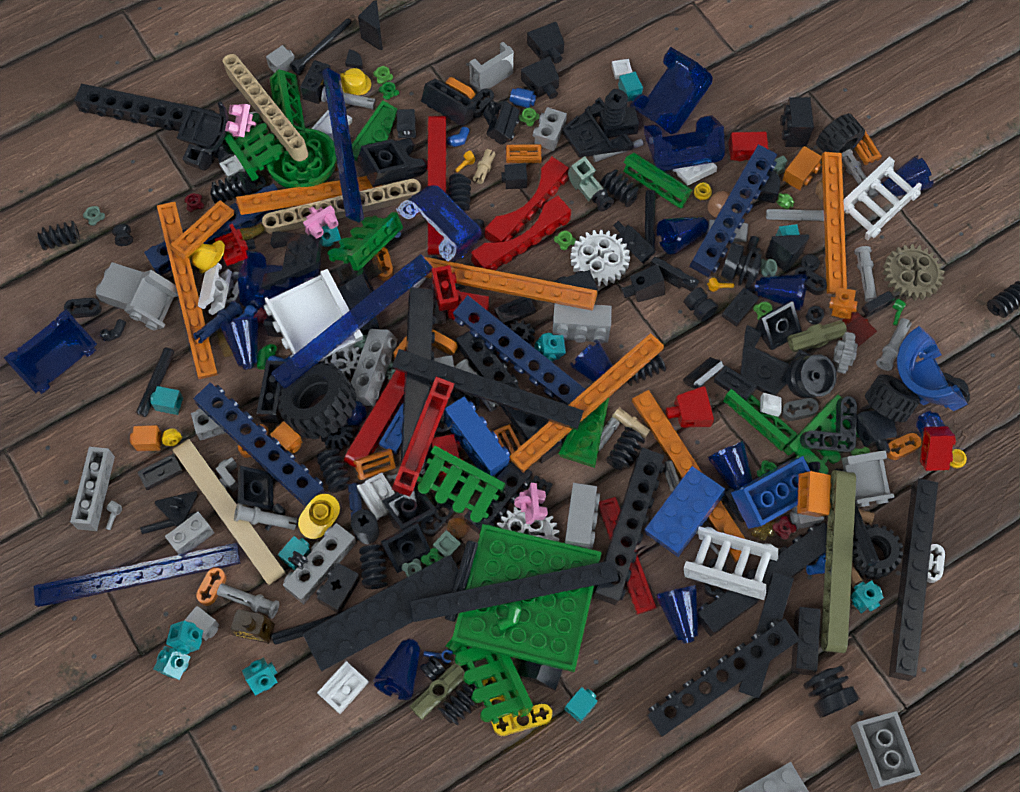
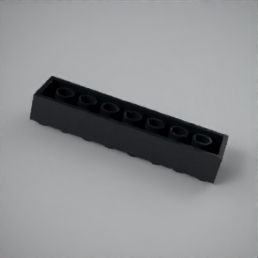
[302,554,459,672]

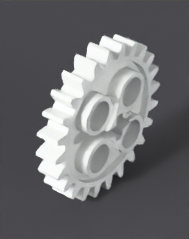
[570,230,630,286]
[497,507,559,542]

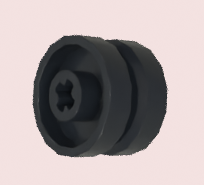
[786,355,837,398]

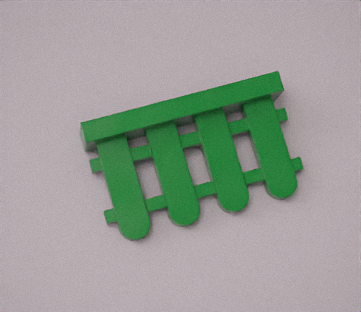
[224,113,284,181]
[327,212,403,271]
[783,395,859,474]
[417,446,506,523]
[455,646,533,724]

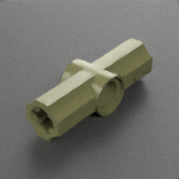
[787,320,847,353]
[409,663,465,720]

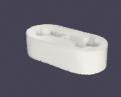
[927,544,945,583]

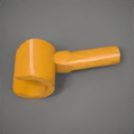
[455,151,475,173]
[707,278,734,292]

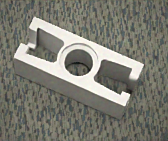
[198,263,232,315]

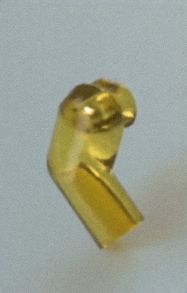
[240,224,265,240]

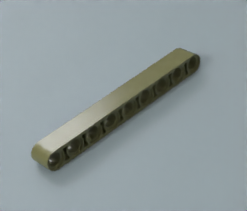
[821,470,856,653]

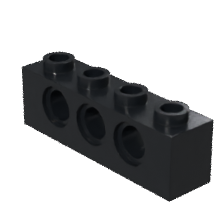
[464,461,533,535]

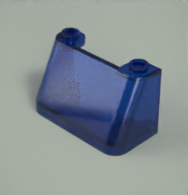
[630,47,713,134]
[644,115,725,171]
[396,185,481,262]
[237,251,321,309]
[4,309,97,394]

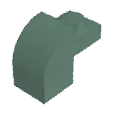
[568,156,603,201]

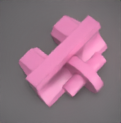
[225,104,257,138]
[303,205,338,239]
[514,483,548,524]

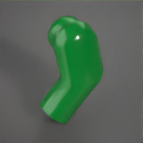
[257,344,277,370]
[496,602,522,631]

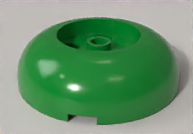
[266,128,338,188]

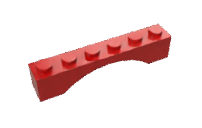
[485,156,569,243]
[471,195,571,271]
[391,377,454,497]

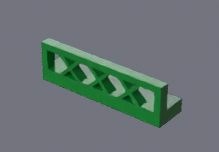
[269,69,305,131]
[623,153,692,209]
[724,389,797,451]

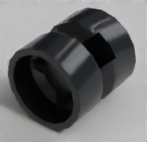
[683,287,719,322]

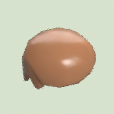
[707,191,735,218]

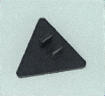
[154,491,198,527]

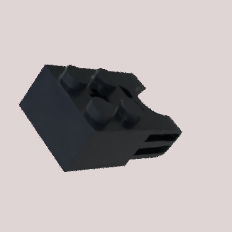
[357,138,428,187]

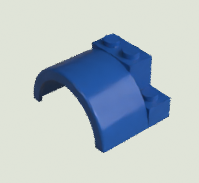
[897,326,968,411]

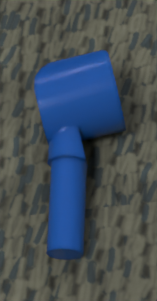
[233,305,258,325]
[423,650,453,664]

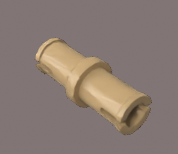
[473,149,495,184]
[612,407,650,438]

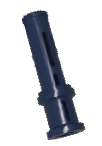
[193,301,243,343]

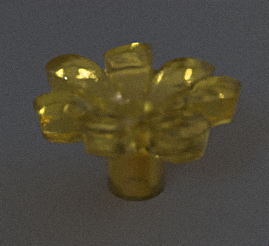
[751,521,775,541]

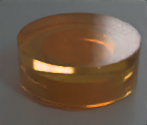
[447,518,467,539]

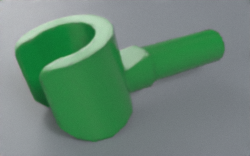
[892,299,906,326]

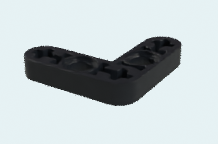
[800,396,857,453]

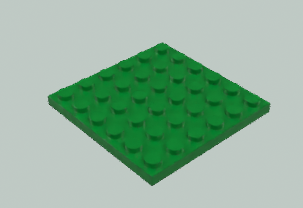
[452,524,602,672]

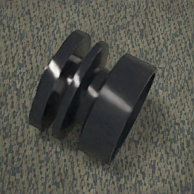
[720,242,762,289]
[803,666,860,718]

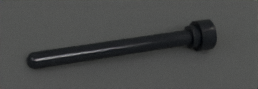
[290,18,351,75]

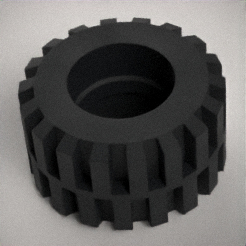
[816,113,865,153]
[865,374,920,423]
[852,524,903,579]

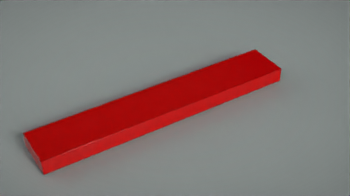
[598,497,657,615]

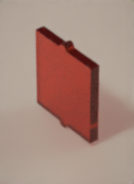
[840,311,877,348]

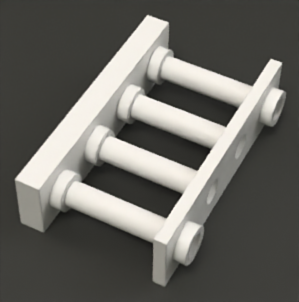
[843,157,922,241]
[684,526,778,600]

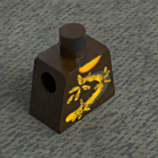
[231,609,275,644]

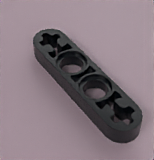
[421,474,477,537]

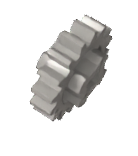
[833,332,858,374]
[320,343,361,377]

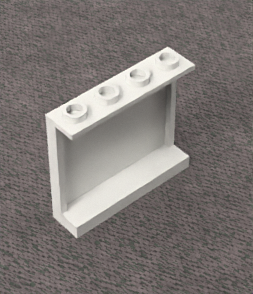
[264,269,363,370]

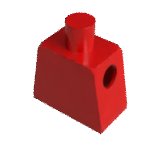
[666,386,714,427]

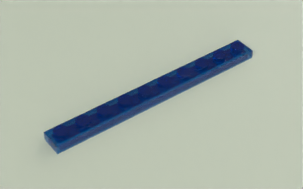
[322,68,364,223]
[271,254,433,389]
[34,543,241,607]

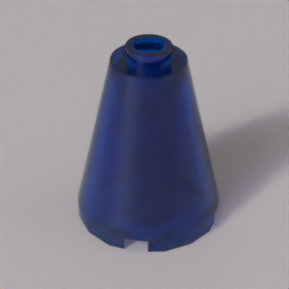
[881,155,934,197]
[656,216,709,254]
[755,274,808,311]
[220,316,258,370]
[569,339,613,382]
[708,441,753,490]
[656,585,698,644]
[373,639,421,700]

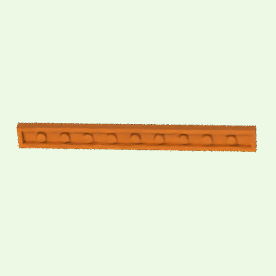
[157,202,218,379]
[413,256,598,311]
[509,333,664,472]
[632,390,750,563]

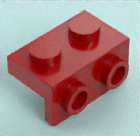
[214,224,249,266]

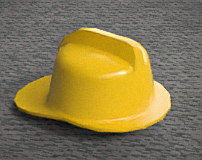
[330,68,371,95]
[189,241,225,274]
[298,494,340,539]

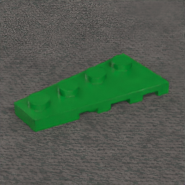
[346,100,398,162]
[559,397,609,468]

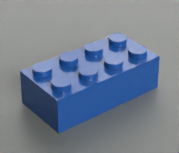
[444,397,510,478]
[731,456,810,529]
[645,466,725,557]

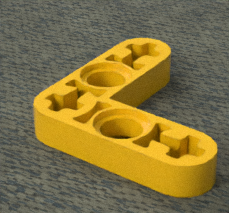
[482,677,552,736]

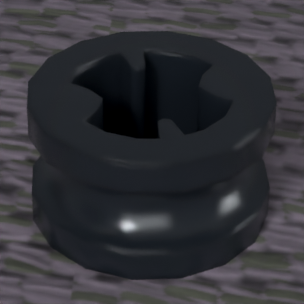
[806,306,824,325]
[288,551,309,570]

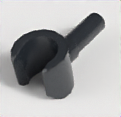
[265,503,286,531]

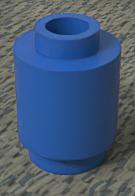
[510,88,536,108]

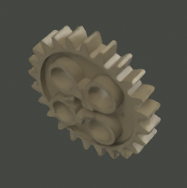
[883,244,945,301]

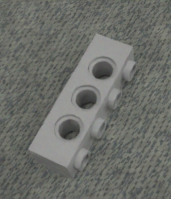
[351,329,398,406]
[70,447,115,531]
[283,523,357,604]

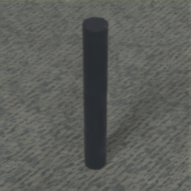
[140,511,201,535]

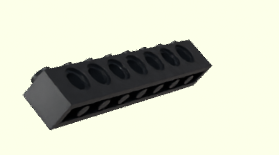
[74,83,215,131]
[456,331,562,464]
[592,447,665,605]
[646,618,800,737]

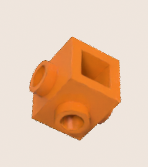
[829,287,858,319]

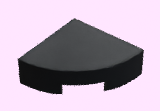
[345,49,363,69]

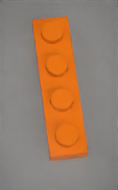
[170,201,234,259]

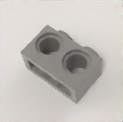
[533,107,567,151]
[191,402,235,440]
[165,512,214,558]

